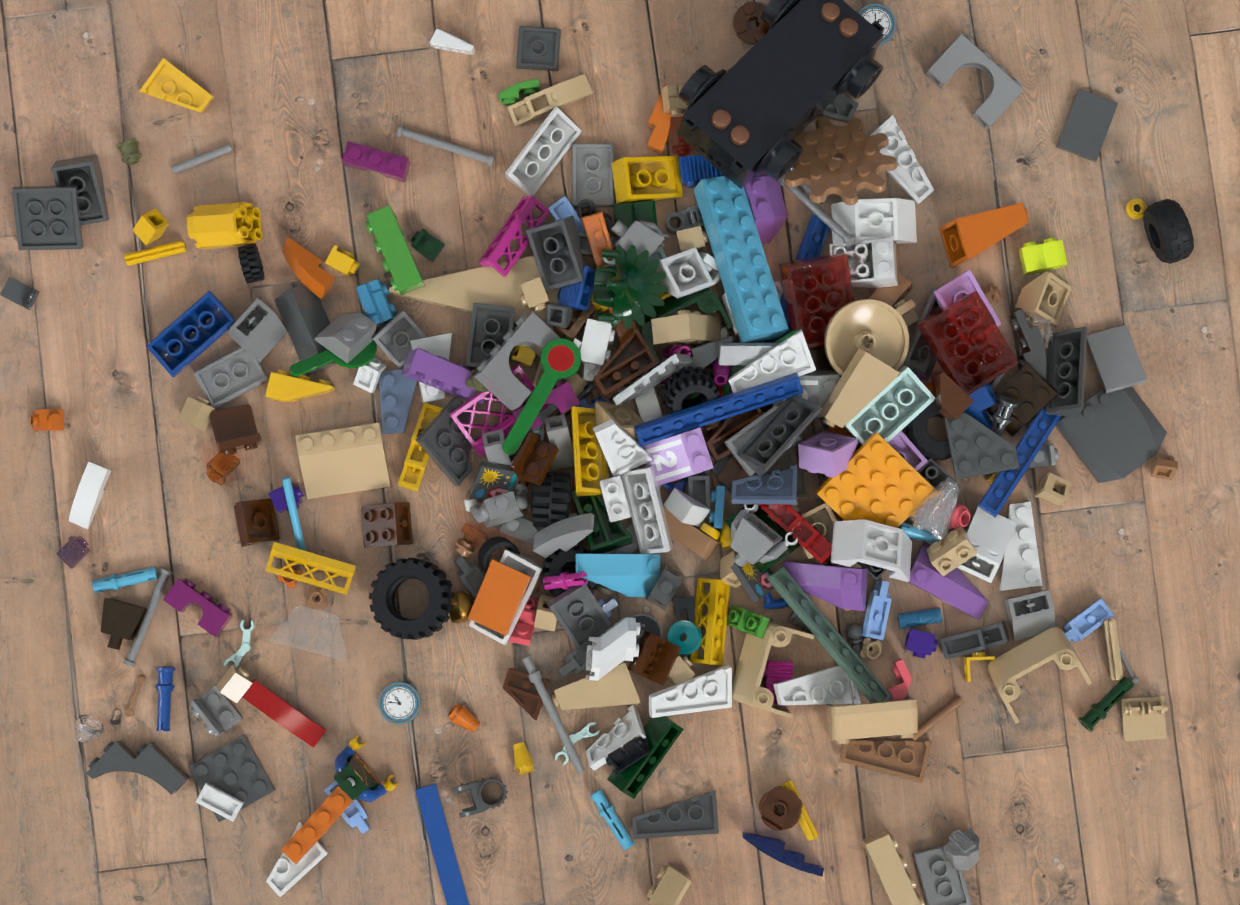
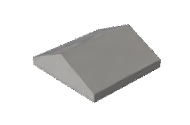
[372,310,427,369]

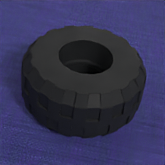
[1143,199,1194,264]
[906,400,965,461]

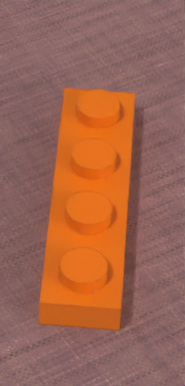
[281,785,354,864]

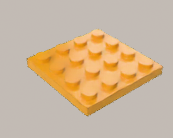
[816,432,936,528]

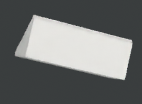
[505,106,582,196]
[621,465,673,554]
[469,550,543,645]

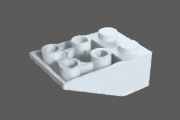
[829,238,898,288]
[957,506,1017,583]

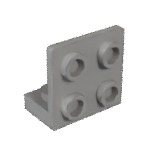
[190,685,243,736]

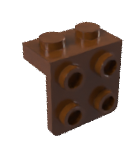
[210,404,262,455]

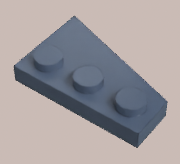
[379,369,417,435]
[732,464,797,505]

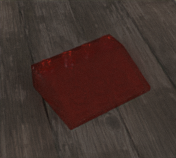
[779,253,855,348]
[916,291,1019,395]

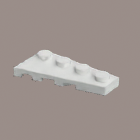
[870,115,934,205]
[773,665,861,705]

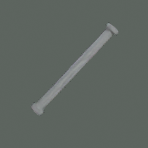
[396,125,495,167]
[778,173,856,247]
[123,568,173,667]

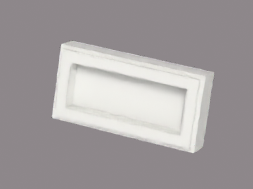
[196,783,244,822]

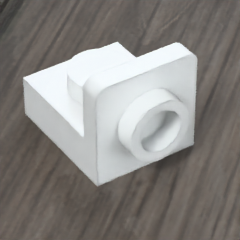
[699,252,721,285]
[353,358,386,393]

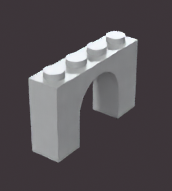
[926,34,1024,130]
[474,312,560,411]
[482,414,575,472]

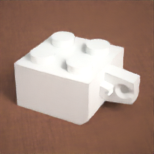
[580,318,616,382]

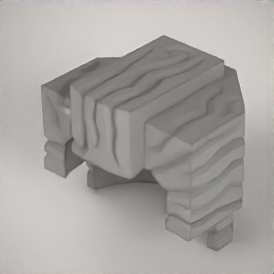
[943,828,980,871]

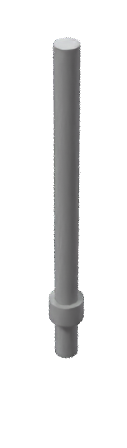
[522,655,585,774]

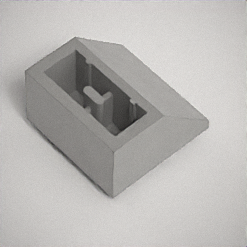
[228,298,288,362]
[1004,590,1055,641]

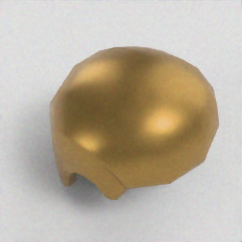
[449,591,473,623]

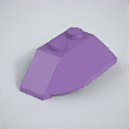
[744,173,788,244]

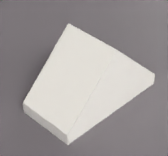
[663,487,710,527]

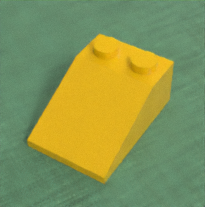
[611,156,683,204]

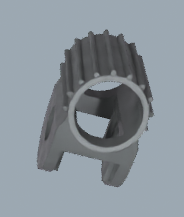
[452,776,508,818]

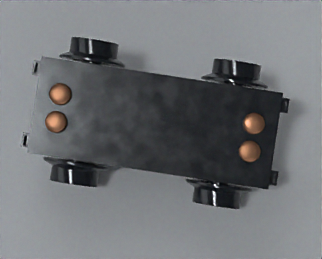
[677,0,885,189]

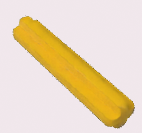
[124,240,186,266]
[781,780,819,841]

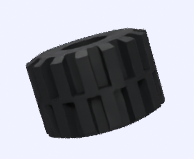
[531,472,571,527]
[542,546,596,597]

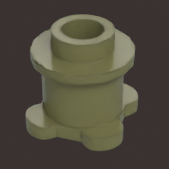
[116,138,142,165]
[465,369,489,394]

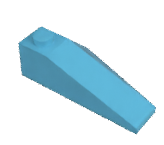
[576,554,660,597]

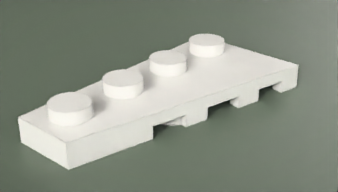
[728,330,816,393]
[999,502,1043,591]
[649,665,732,718]

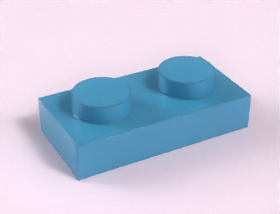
[709,486,725,529]

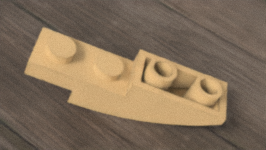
[507,74,594,127]

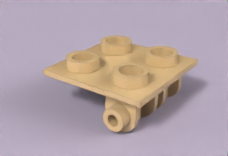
[1121,696,1168,741]

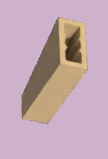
[819,348,900,428]
[551,662,641,710]

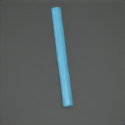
[282,476,306,551]

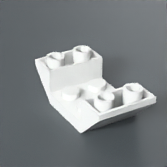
[831,198,917,244]
[831,519,912,582]

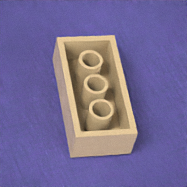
[861,830,925,905]

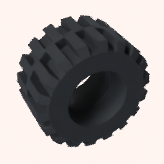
[664,367,720,414]

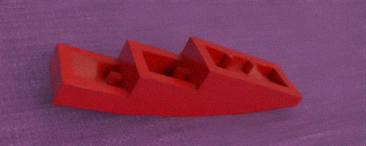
[758,504,832,565]
[242,679,326,748]

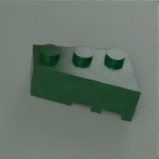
[571,491,633,554]

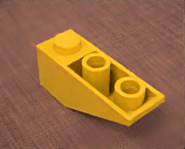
[265,370,335,403]

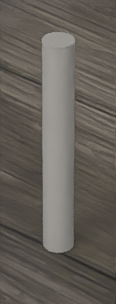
[171,143,233,174]

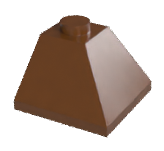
[931,371,974,420]

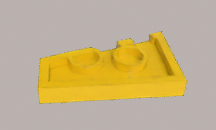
[139,58,214,113]

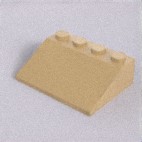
[295,423,391,499]

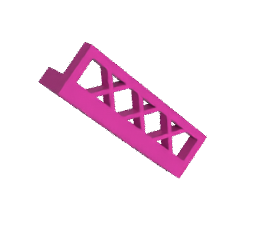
[479,195,550,277]

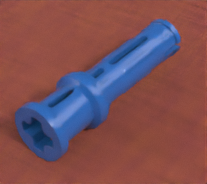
[155,666,175,732]

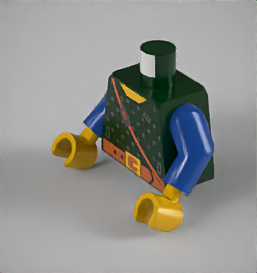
[334,735,400,802]

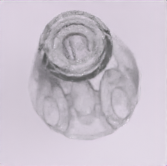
[909,478,961,541]

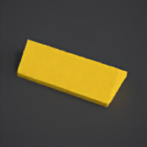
[571,406,609,496]

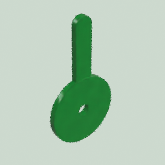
[290,340,377,376]

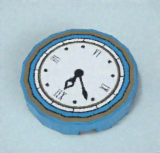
[858,4,896,45]
[379,682,421,724]

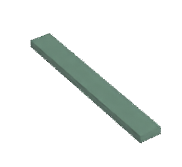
[767,566,892,703]

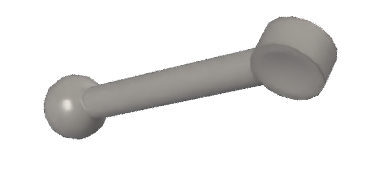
[1119,645,1139,684]

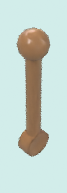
[124,674,146,717]

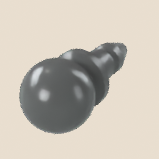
[846,623,863,659]

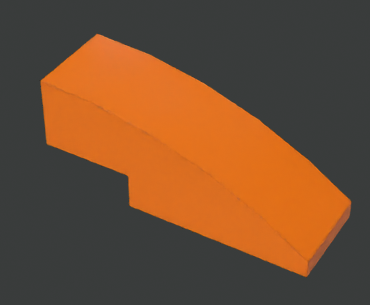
[647,84,671,155]
[282,237,335,300]

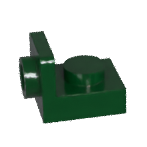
[411,229,445,263]

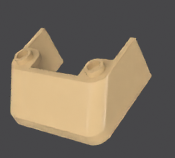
[732,622,814,718]
[988,627,1092,724]
[826,697,918,744]

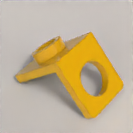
[963,652,995,682]

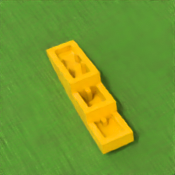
[398,403,443,492]

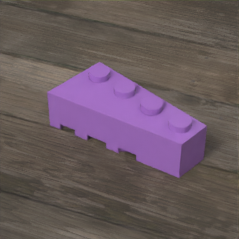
[401,348,485,405]

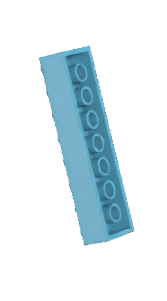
[693,176,788,343]

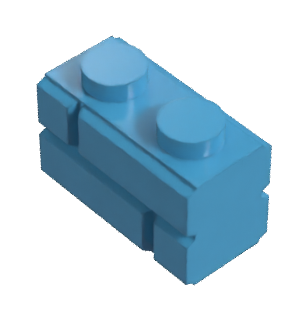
[356,279,397,328]

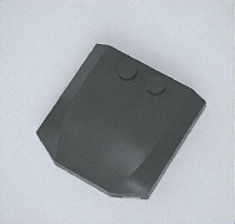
[1055,386,1167,483]

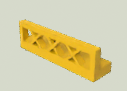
[265,542,356,595]
[690,578,730,665]

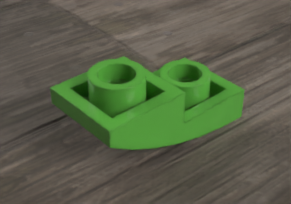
[498,79,540,106]
[727,605,770,639]

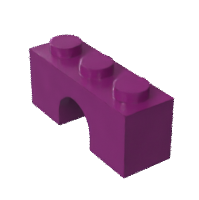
[342,141,411,183]
[512,380,580,433]
[163,578,233,637]

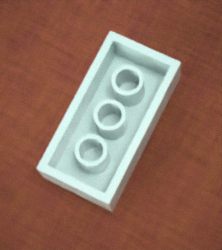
[844,365,936,446]

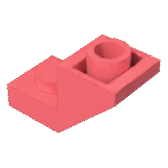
[509,597,539,646]
[886,659,912,701]

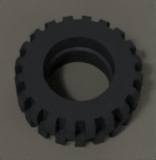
[369,558,454,640]

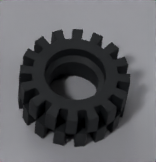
[238,243,264,284]

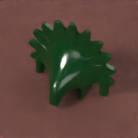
[593,245,668,329]

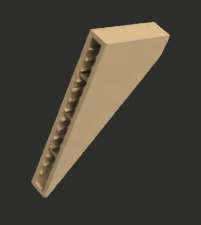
[389,256,562,330]

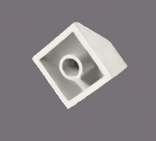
[655,247,714,299]

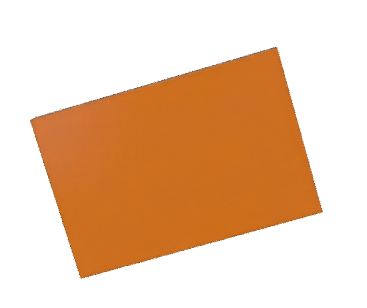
[468,559,532,636]

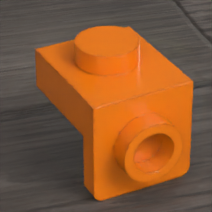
[30,409,64,432]

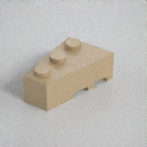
[651,310,721,345]

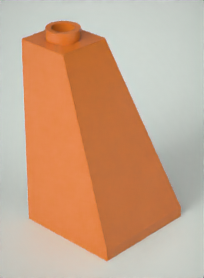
[939,203,1029,268]

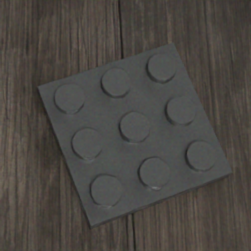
[12,186,83,250]
[188,735,276,822]

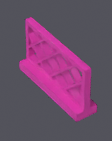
[449,365,548,456]

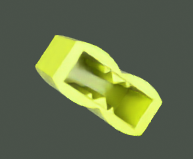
[1019,237,1068,275]

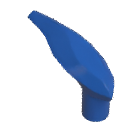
[763,592,789,610]

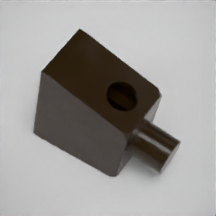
[101,598,147,650]

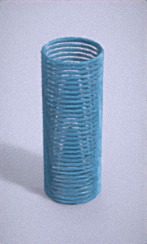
[898,607,942,629]

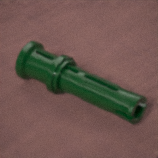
[1078,676,1134,732]

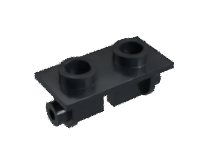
[606,736,650,775]

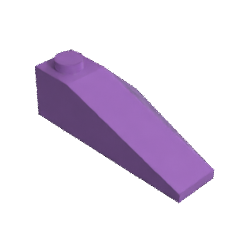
[908,543,988,620]
[784,561,868,611]

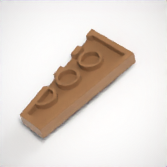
[839,740,932,783]

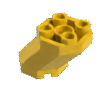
[187,202,263,250]

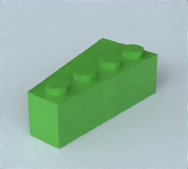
[365,205,425,296]

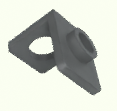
[0,277,39,310]

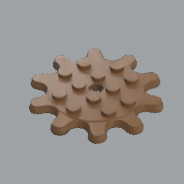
[784,116,898,205]

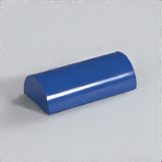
[146,290,237,378]

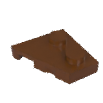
[503,668,550,720]

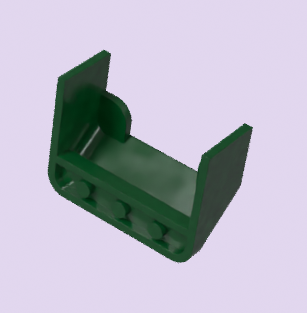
[635,287,733,365]

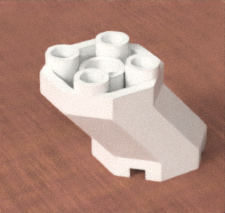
[586,617,641,681]

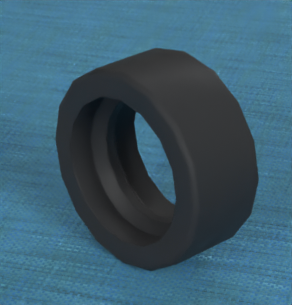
[478,536,520,573]

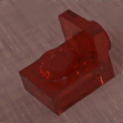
[672,130,693,156]

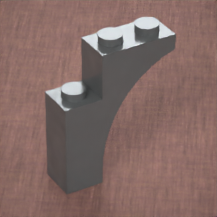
[86,741,190,795]

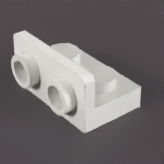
[600,476,631,522]

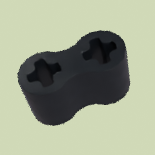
[577,199,612,232]

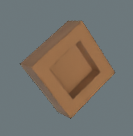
[1151,454,1178,480]

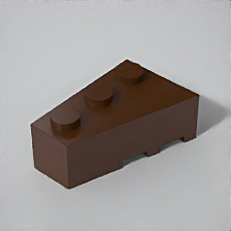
[592,328,659,401]
[704,408,763,461]

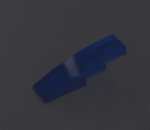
[742,832,824,876]

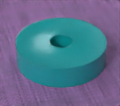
[667,620,702,655]

